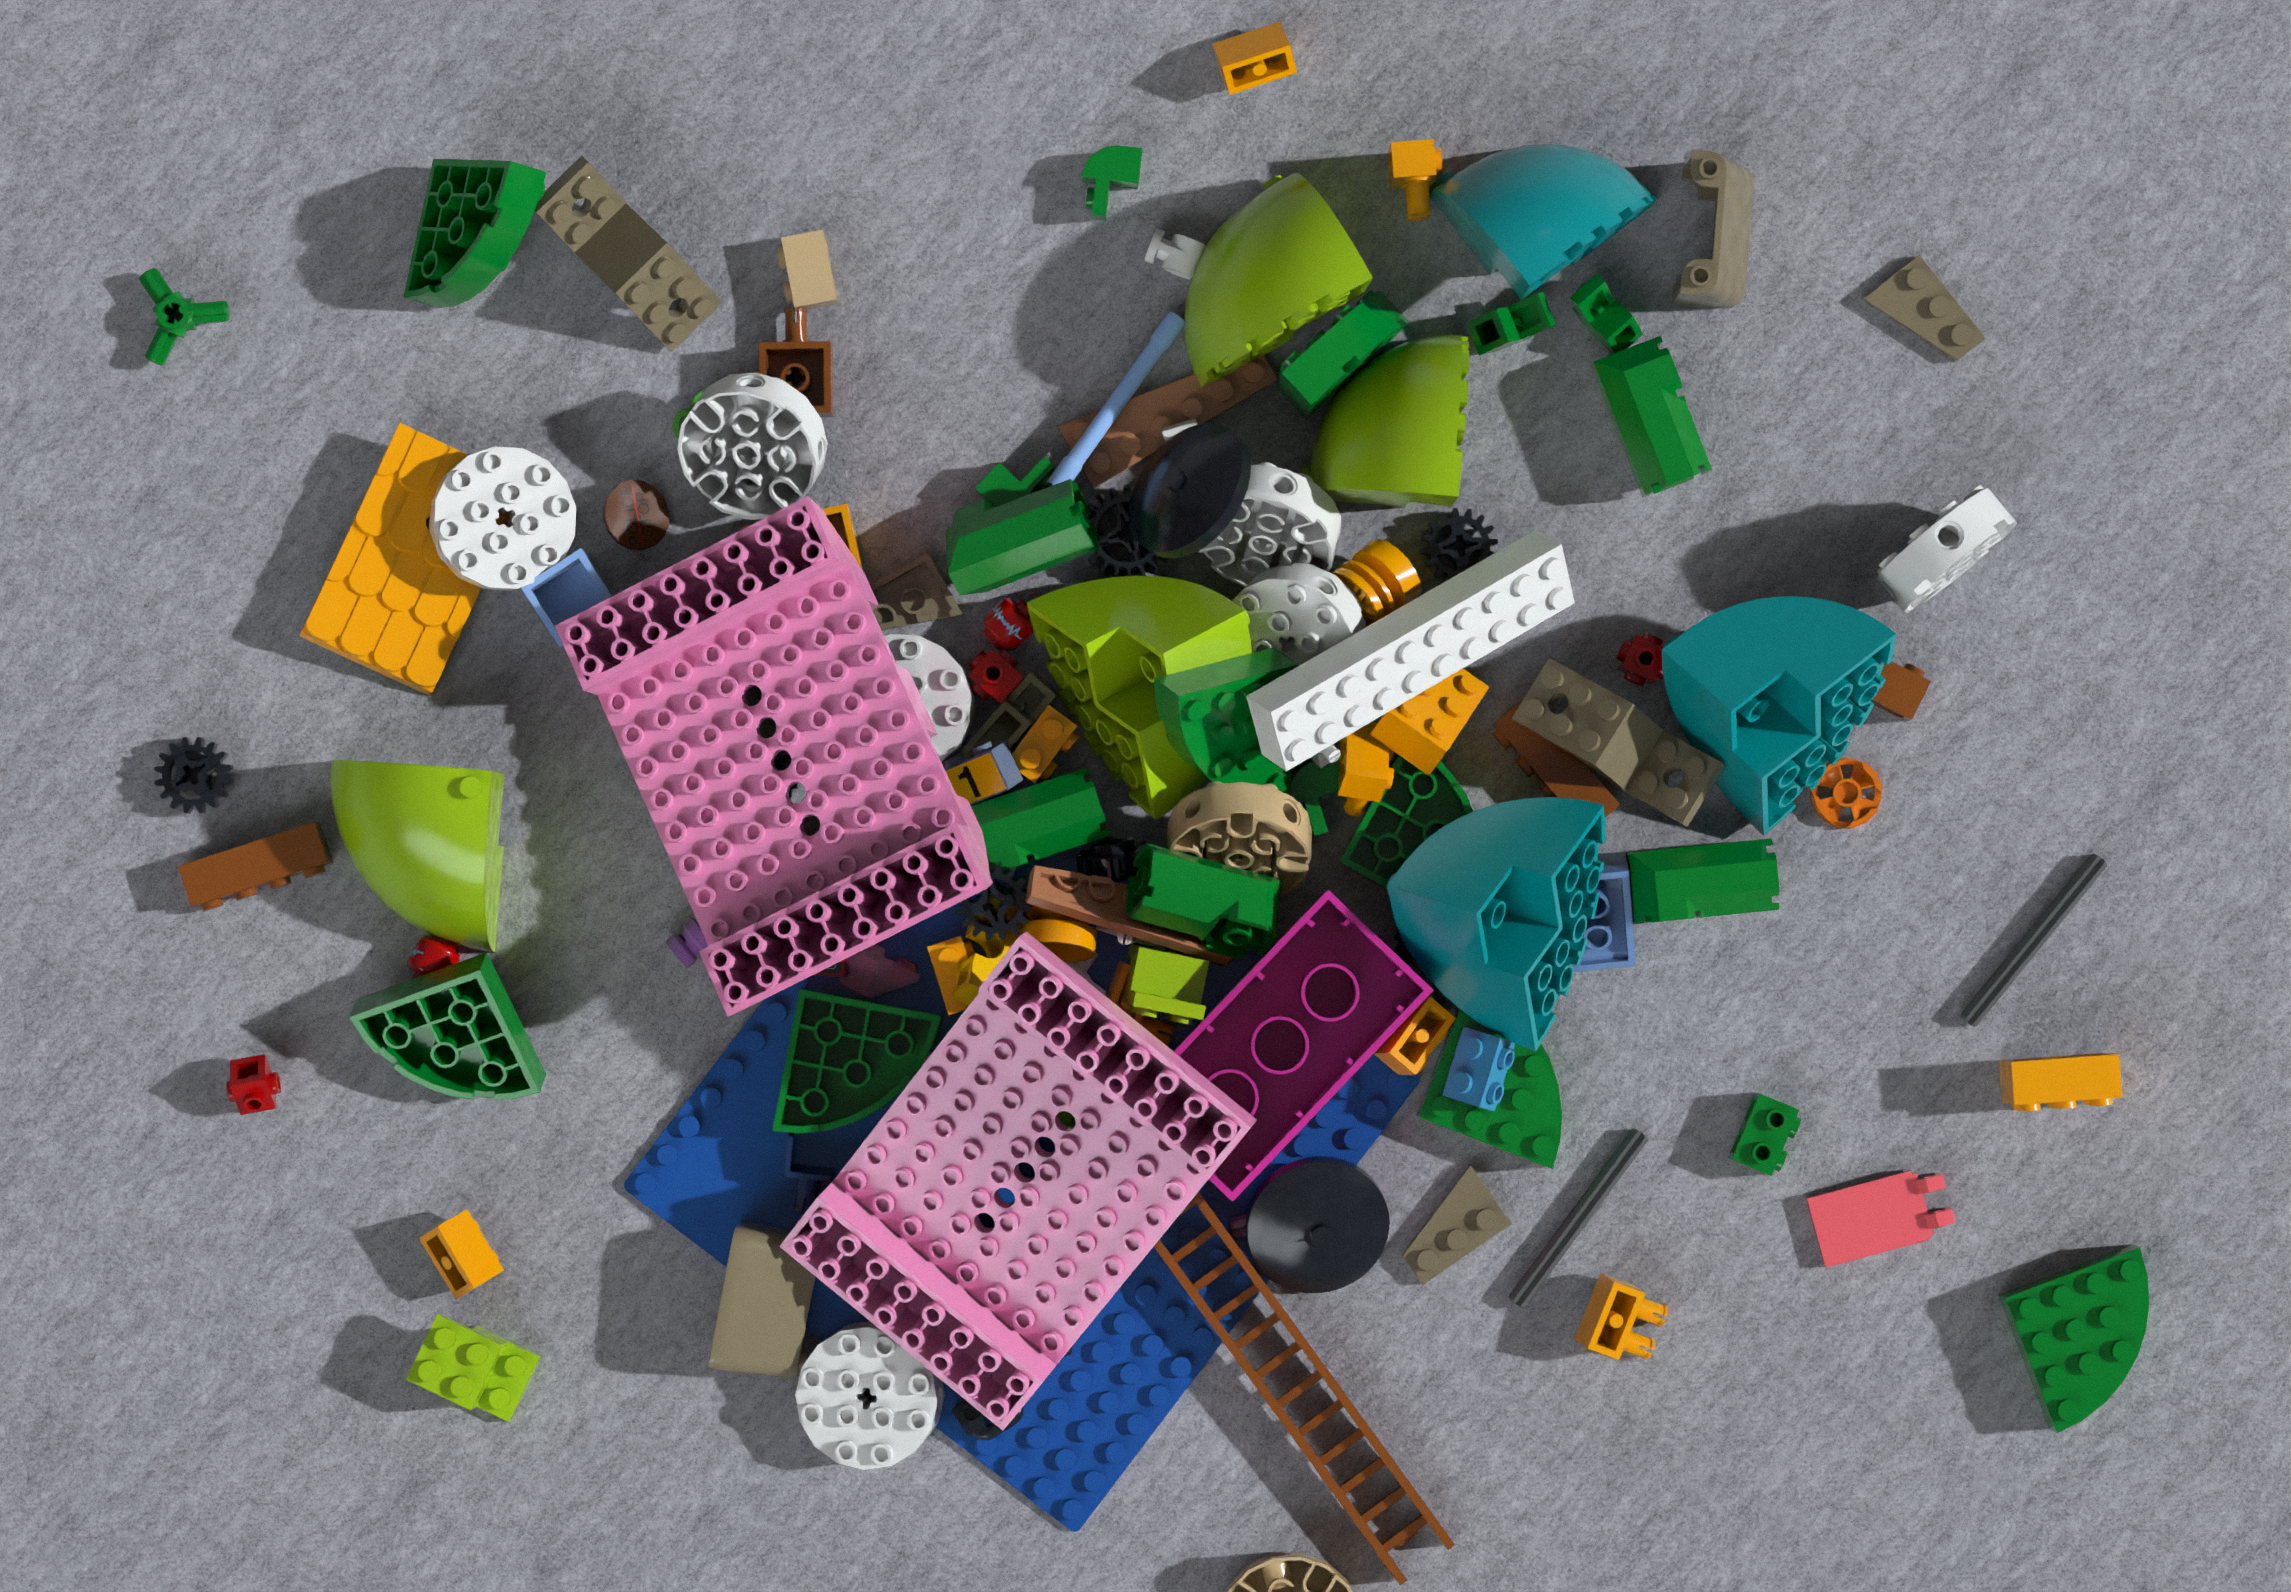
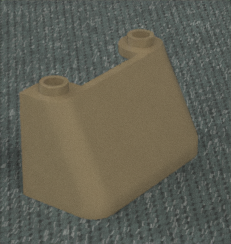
[1671,150,1754,308]
[708,1220,816,1379]

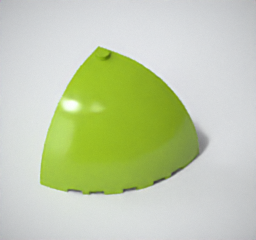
[1184,173,1373,388]
[1302,334,1469,508]
[1027,576,1252,820]
[330,760,504,953]

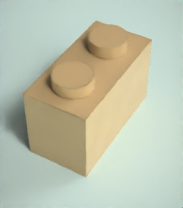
[776,229,838,312]

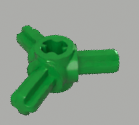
[139,268,230,366]

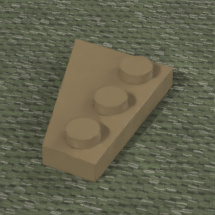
[1862,255,1986,362]
[870,552,963,631]
[1402,1164,1511,1285]

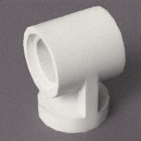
[1145,228,1206,280]

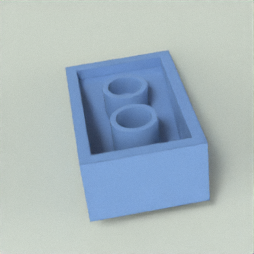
[1572,852,1636,972]

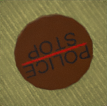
[603,480,669,551]

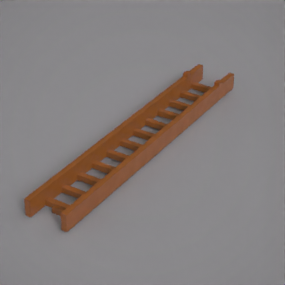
[1154,1191,1455,1585]

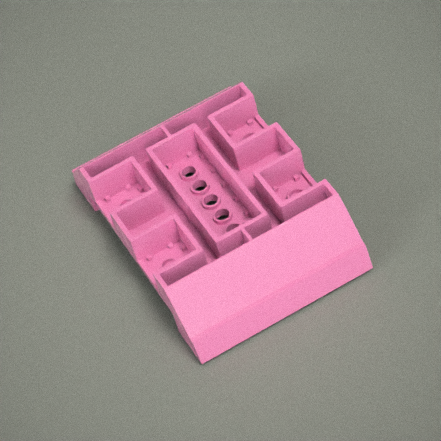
[555,496,993,1017]
[779,931,1257,1431]

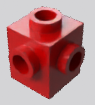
[1616,632,1664,687]
[968,649,1024,704]
[226,1054,281,1115]

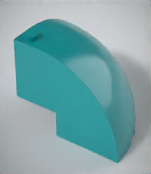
[1430,144,1658,300]
[1662,596,1896,836]
[1387,797,1605,1052]

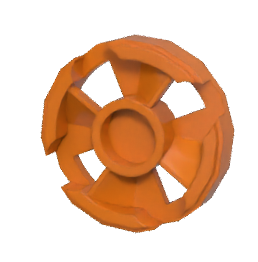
[1810,758,1882,828]

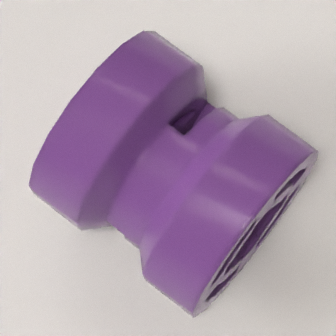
[665,918,708,968]

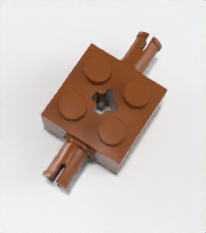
[759,308,834,417]

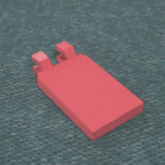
[1806,1170,1956,1268]

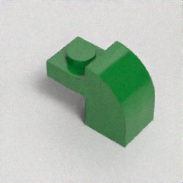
[1082,145,1142,221]
[1570,274,1643,354]
[1466,292,1556,356]
[975,456,1056,507]
[1288,761,1339,836]

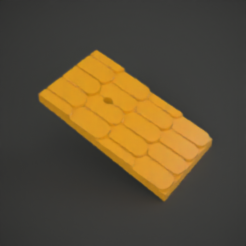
[299,423,510,696]

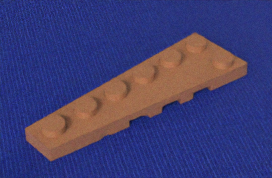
[1058,355,1278,489]
[1025,866,1232,966]

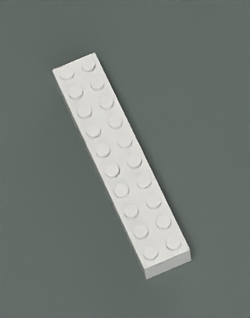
[1246,530,1575,771]

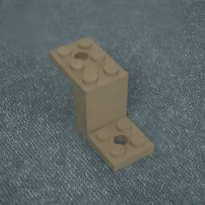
[535,156,722,352]
[1511,658,1725,827]

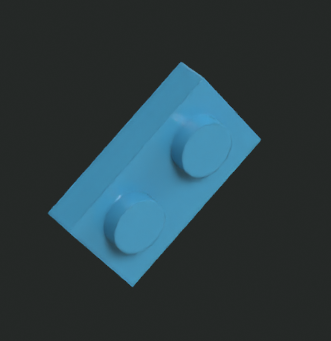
[1442,1027,1515,1111]

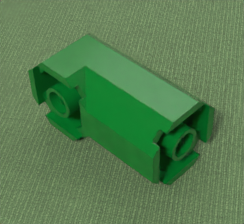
[1591,336,1712,498]
[945,479,1099,596]
[971,767,1111,871]
[1626,838,1780,924]
[1124,843,1280,959]

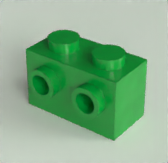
[1728,1092,1801,1176]

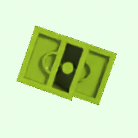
[1123,944,1209,1025]
[406,1313,541,1422]

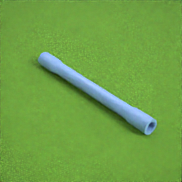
[1046,312,1185,487]

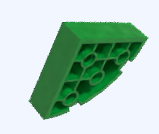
[403,159,546,308]
[1277,289,1410,420]
[1154,647,1299,794]
[1338,754,1473,890]
[349,952,546,1100]
[772,988,942,1134]
[1416,1008,1562,1169]
[1998,1244,2149,1433]

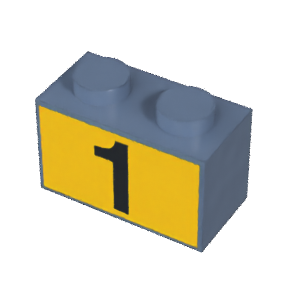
[942,741,1023,805]

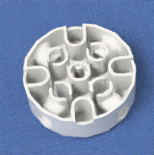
[677,372,828,520]
[429,446,576,591]
[1199,462,1342,587]
[1877,485,2017,613]
[1232,563,1366,666]
[884,634,975,762]
[795,1321,945,1470]

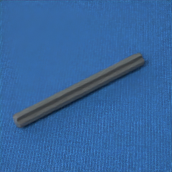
[1960,853,2107,1027]
[1509,1128,1648,1308]

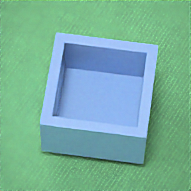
[521,548,614,650]

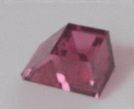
[838,944,922,998]

